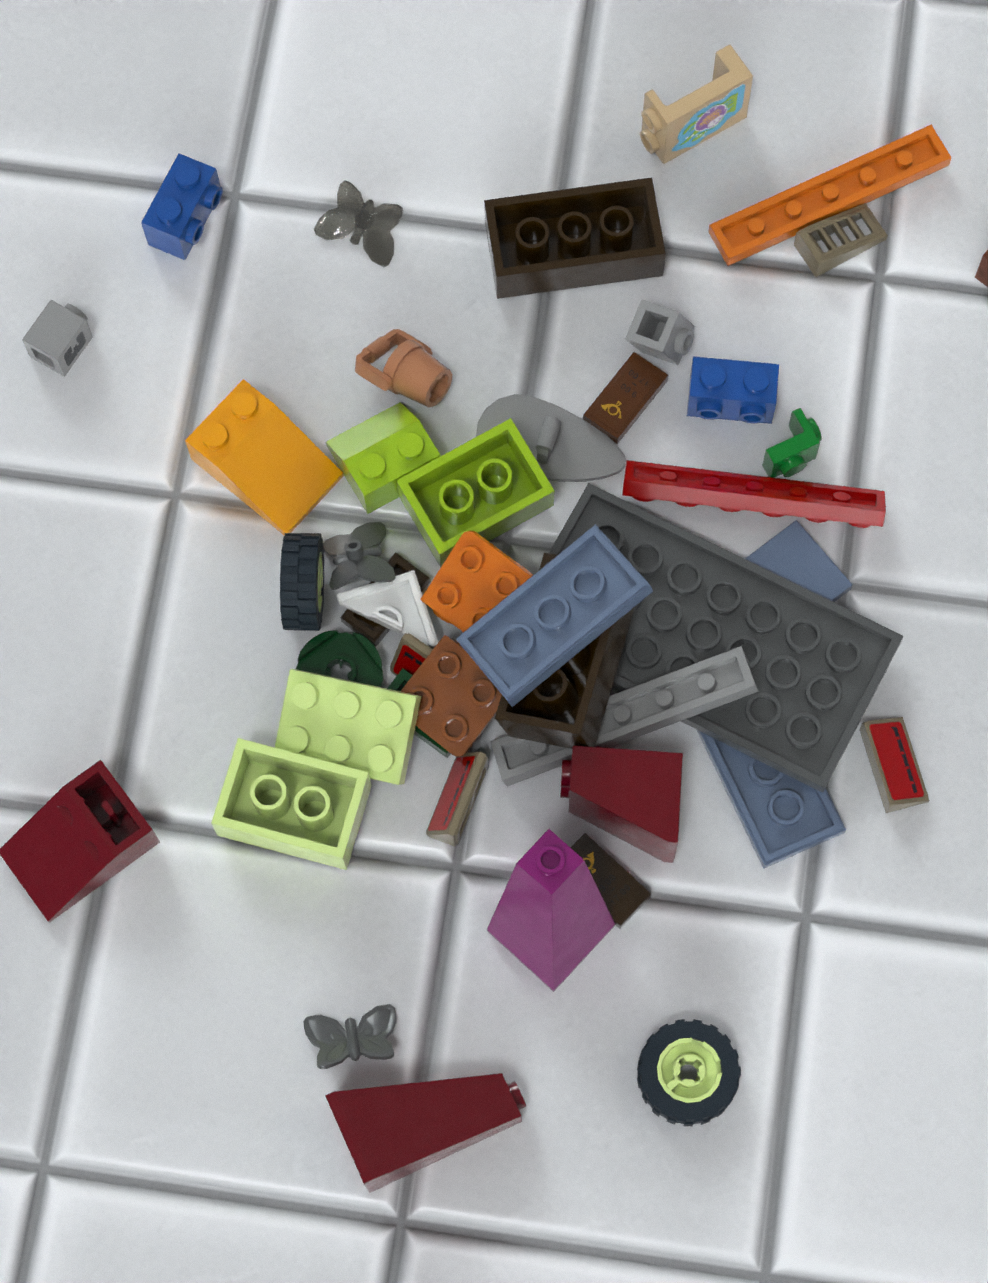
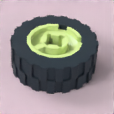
[280,533,324,631]
[637,1019,741,1126]

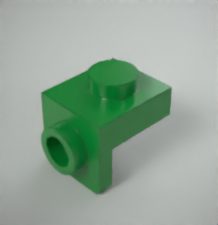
[762,408,822,478]

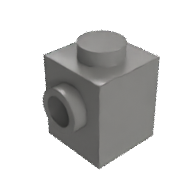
[625,300,695,365]

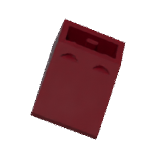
[0,760,160,923]

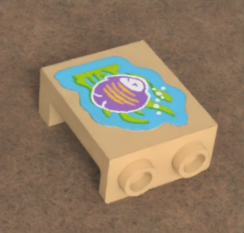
[640,44,753,164]

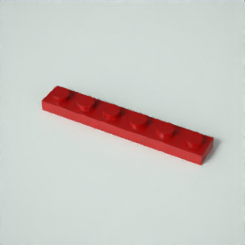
[622,460,886,528]

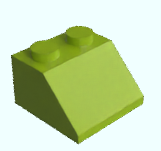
[326,402,441,514]

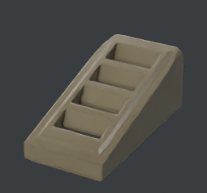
[794,203,888,277]

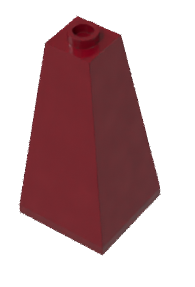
[325,1073,526,1193]

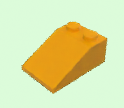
[185,379,344,536]

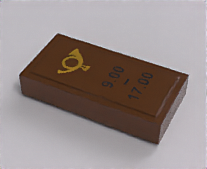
[583,352,668,444]

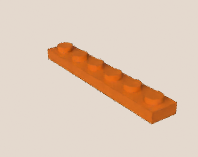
[708,124,951,266]

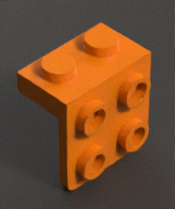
[420,531,533,632]

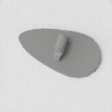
[476,394,626,482]

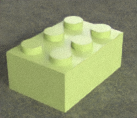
[211,738,372,870]

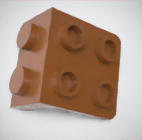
[400,635,502,757]

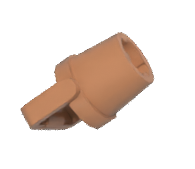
[355,329,452,407]

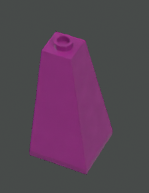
[487,829,615,992]

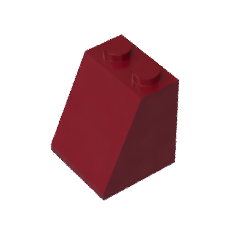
[560,746,683,863]

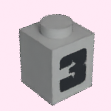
[22,300,93,377]

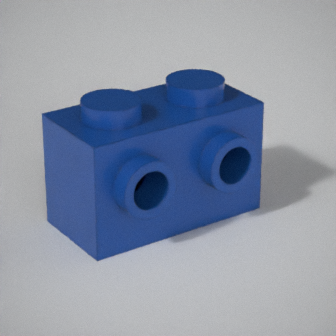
[141,153,223,260]
[687,356,779,424]

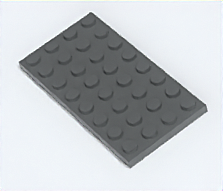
[549,483,903,793]

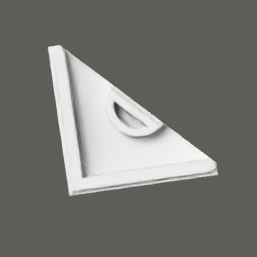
[337,570,438,649]

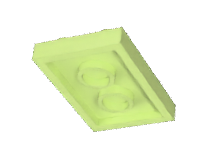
[275,669,421,785]

